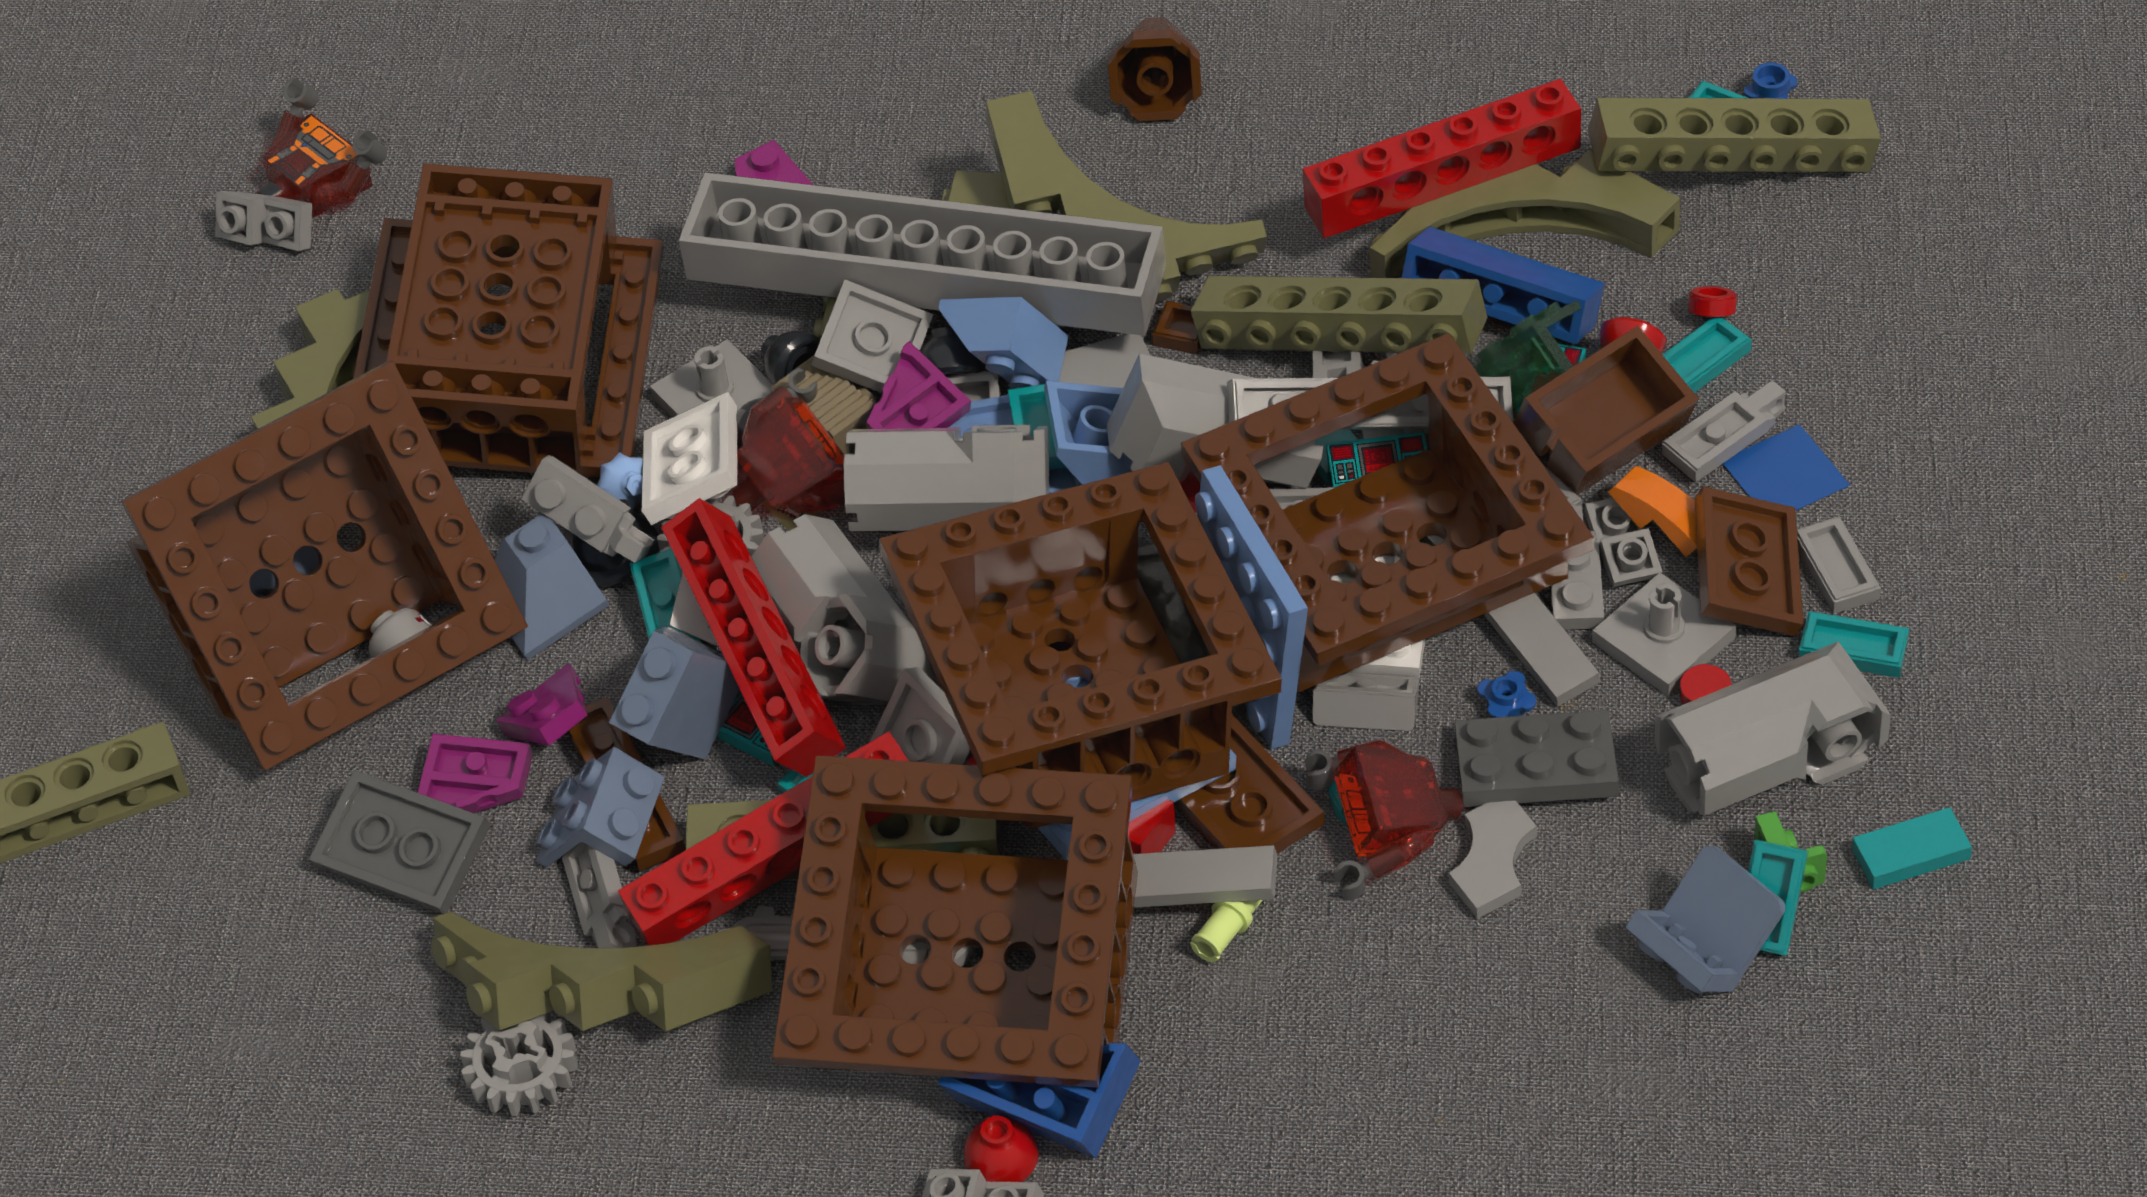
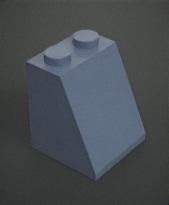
[609,626,740,760]

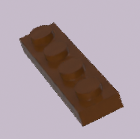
[567,696,686,871]

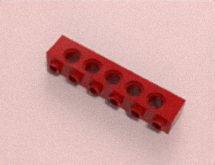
[1302,78,1581,239]
[661,498,846,777]
[617,731,909,946]

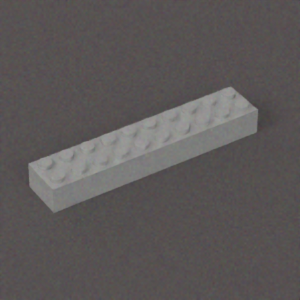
[678,173,1166,336]

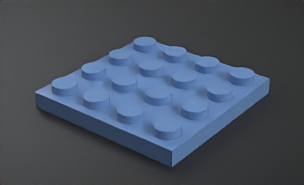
[1184,465,1308,750]

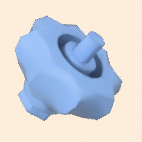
[597,452,643,510]

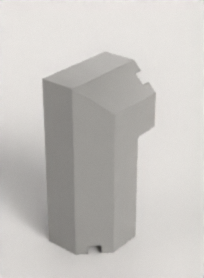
[1107,353,1324,488]
[844,424,1049,531]
[751,514,934,705]
[1654,641,1891,816]

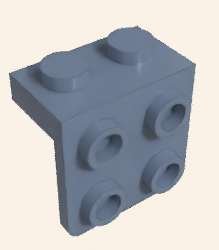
[536,747,665,867]
[1625,846,1785,994]

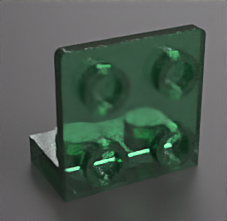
[1474,300,1582,412]

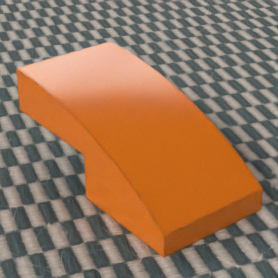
[1608,466,1697,557]

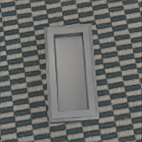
[1797,516,1881,614]

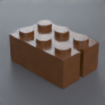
[1513,326,1699,495]

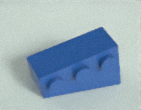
[937,1043,1141,1159]

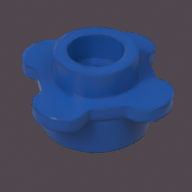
[1744,62,1797,99]
[1477,671,1536,718]

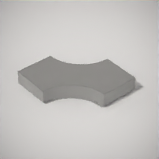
[1448,801,1537,919]

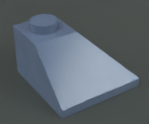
[494,513,609,660]

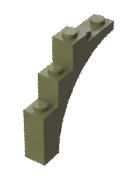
[986,90,1267,303]
[1369,150,1680,278]
[251,289,370,430]
[431,911,772,1031]

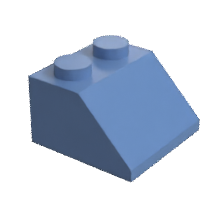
[938,297,1069,389]
[1044,381,1133,485]

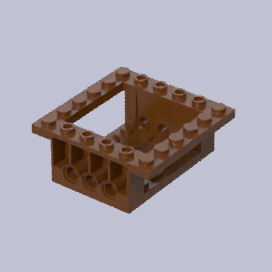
[353,163,664,478]
[1181,333,1594,692]
[121,361,528,771]
[879,462,1282,829]
[772,756,1138,1088]

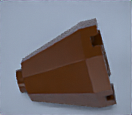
[1108,17,1202,121]

